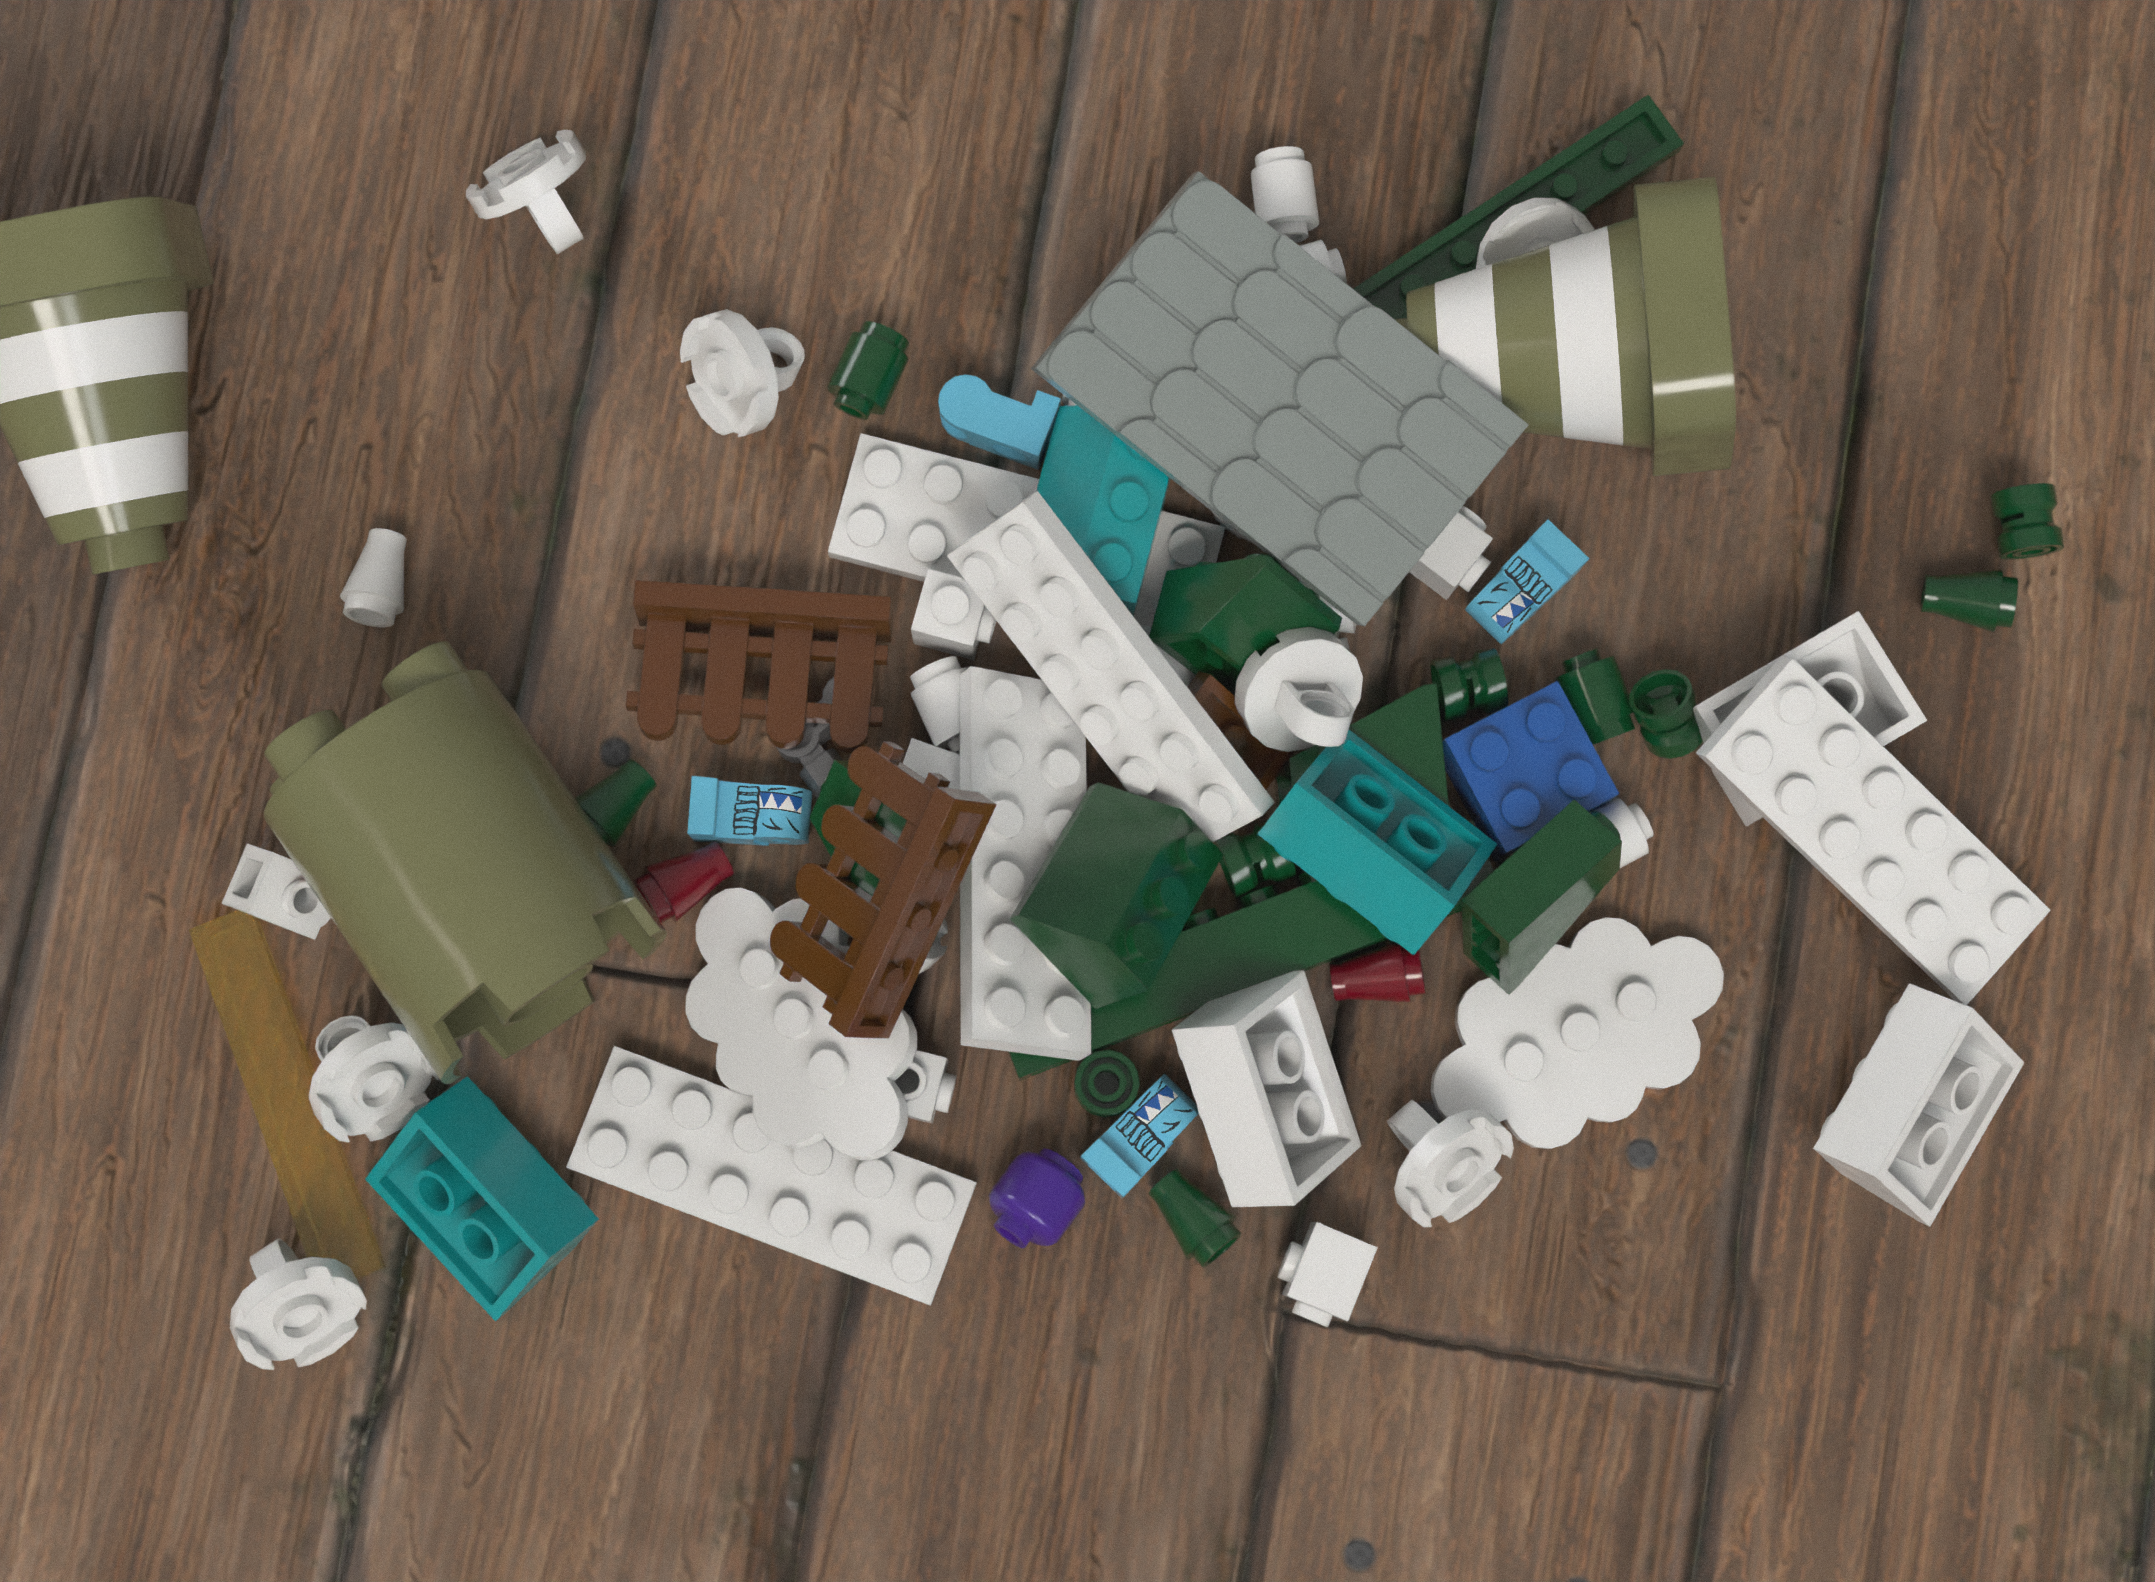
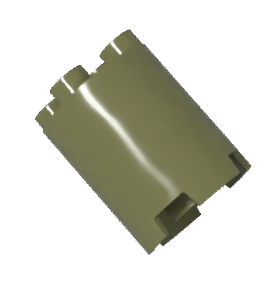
[264,641,667,1084]

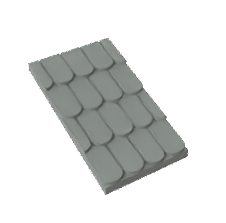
[1031,171,1529,626]

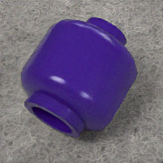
[989,1148,1085,1248]

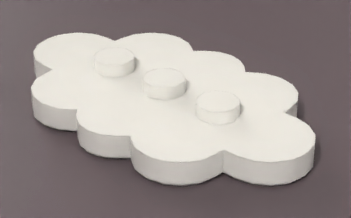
[686,887,917,1160]
[1431,917,1724,1149]

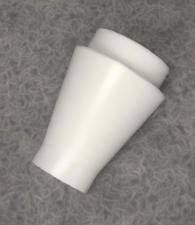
[340,528,407,627]

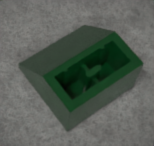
[1149,554,1342,696]

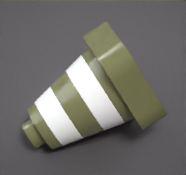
[1394,176,1736,476]
[0,197,214,575]

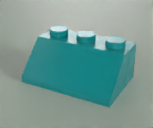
[1036,405,1171,617]
[1258,730,1497,955]
[365,1076,599,1321]

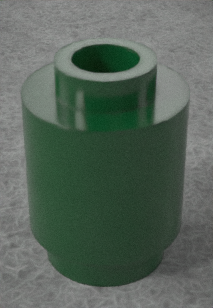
[827,321,909,420]
[1554,648,1635,745]

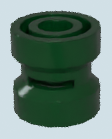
[1990,483,2064,560]
[1430,648,1508,722]
[1629,669,1703,759]
[1214,819,1296,899]
[1074,1050,1140,1118]

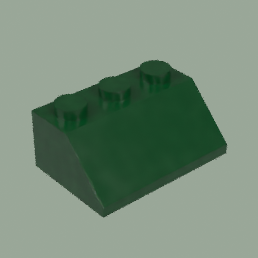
[1010,783,1224,1009]

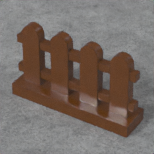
[625,580,893,753]
[770,741,997,1039]

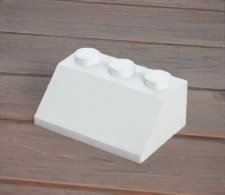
[1693,611,1927,827]
[1172,970,1362,1207]
[1813,983,2024,1227]

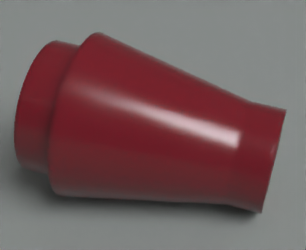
[633,841,734,923]
[1329,942,1426,1003]

